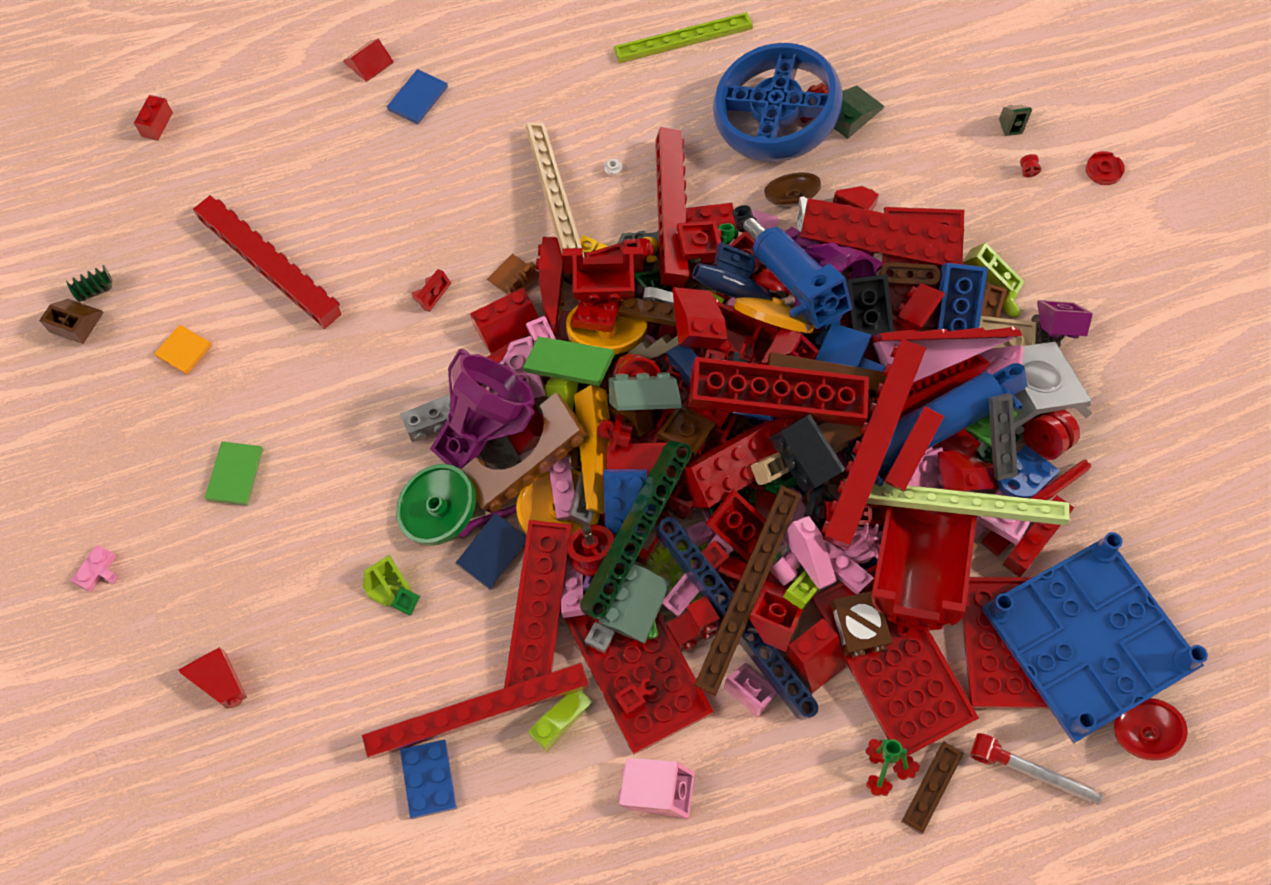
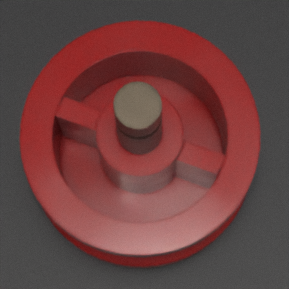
[567,524,614,577]

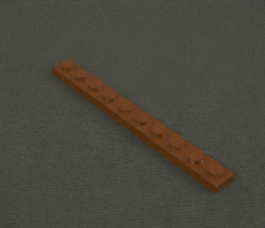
[694,486,801,696]

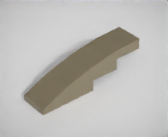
[612,333,678,366]

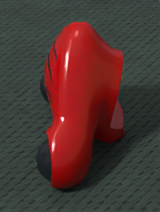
[751,268,792,298]

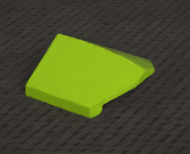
[545,377,579,410]
[363,555,412,607]

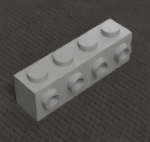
[400,394,450,442]

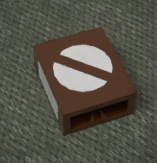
[830,591,892,658]

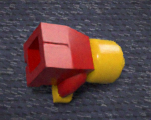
[623,236,659,263]

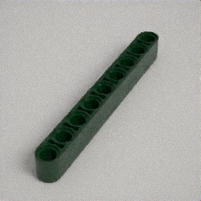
[580,441,692,619]

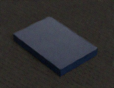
[455,513,526,590]

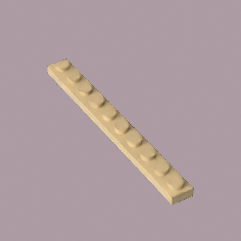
[525,123,584,257]

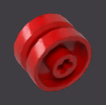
[610,354,661,378]
[1023,410,1080,460]

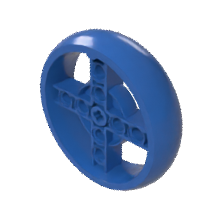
[713,43,843,162]

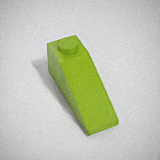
[963,243,1025,294]
[528,691,593,753]

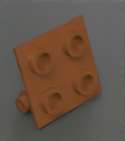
[487,253,539,295]

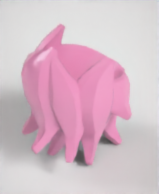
[838,523,883,564]

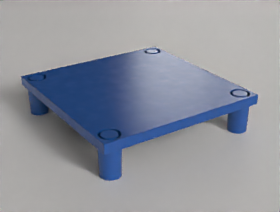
[981,532,1208,744]

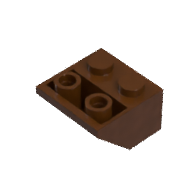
[39,299,104,344]

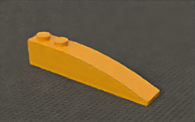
[574,385,610,514]

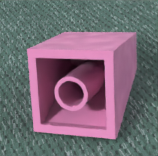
[619,758,695,819]

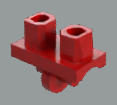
[597,414,633,451]

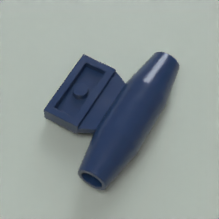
[692,242,771,300]

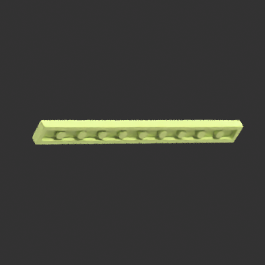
[844,479,1070,526]

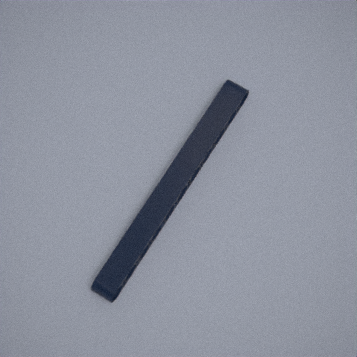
[656,517,819,720]

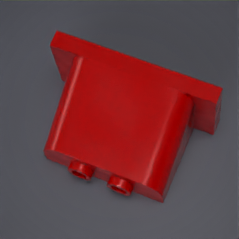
[562,247,644,303]

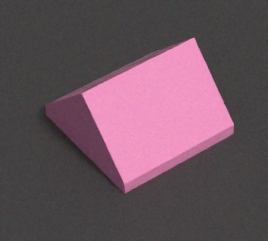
[724,662,778,717]

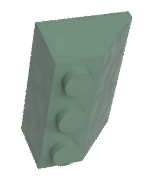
[609,372,681,410]
[599,564,671,644]

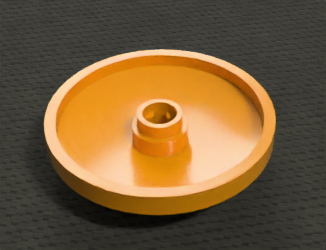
[734,297,814,333]
[566,305,647,355]
[516,468,601,535]

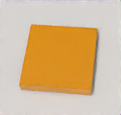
[154,324,212,375]

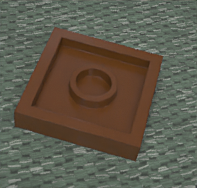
[657,405,716,458]

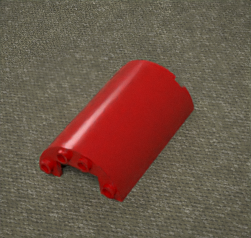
[871,506,977,630]

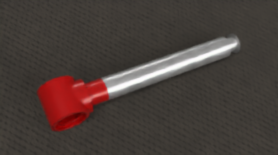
[969,733,1103,805]

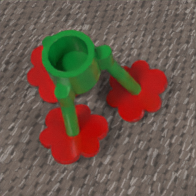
[865,739,920,796]

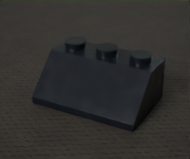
[769,414,845,492]

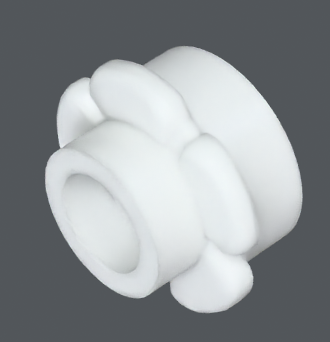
[604,159,622,176]

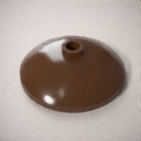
[764,172,821,207]

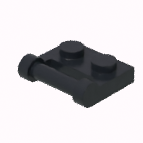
[804,484,836,536]

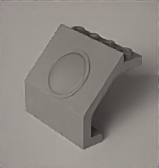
[1013,342,1093,435]

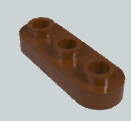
[879,263,941,286]

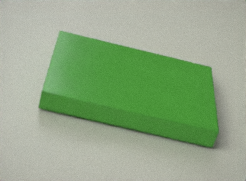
[205,441,263,506]

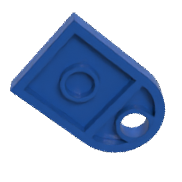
[996,445,1060,498]

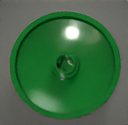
[396,464,476,546]

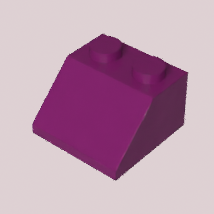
[1037,300,1093,339]

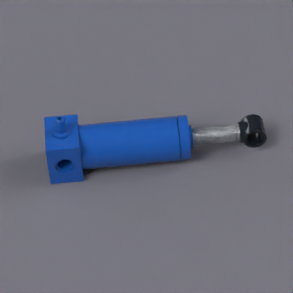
[732,205,852,329]

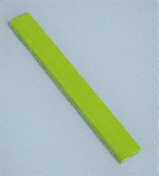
[614,12,753,63]

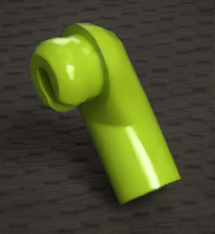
[1002,290,1021,318]

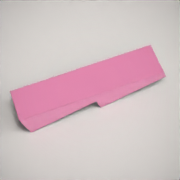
[662,535,733,617]

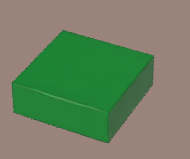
[391,587,421,616]

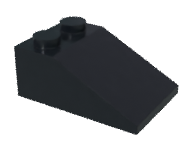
[846,274,894,336]

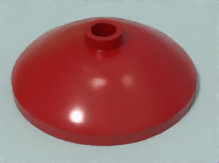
[1113,698,1188,761]

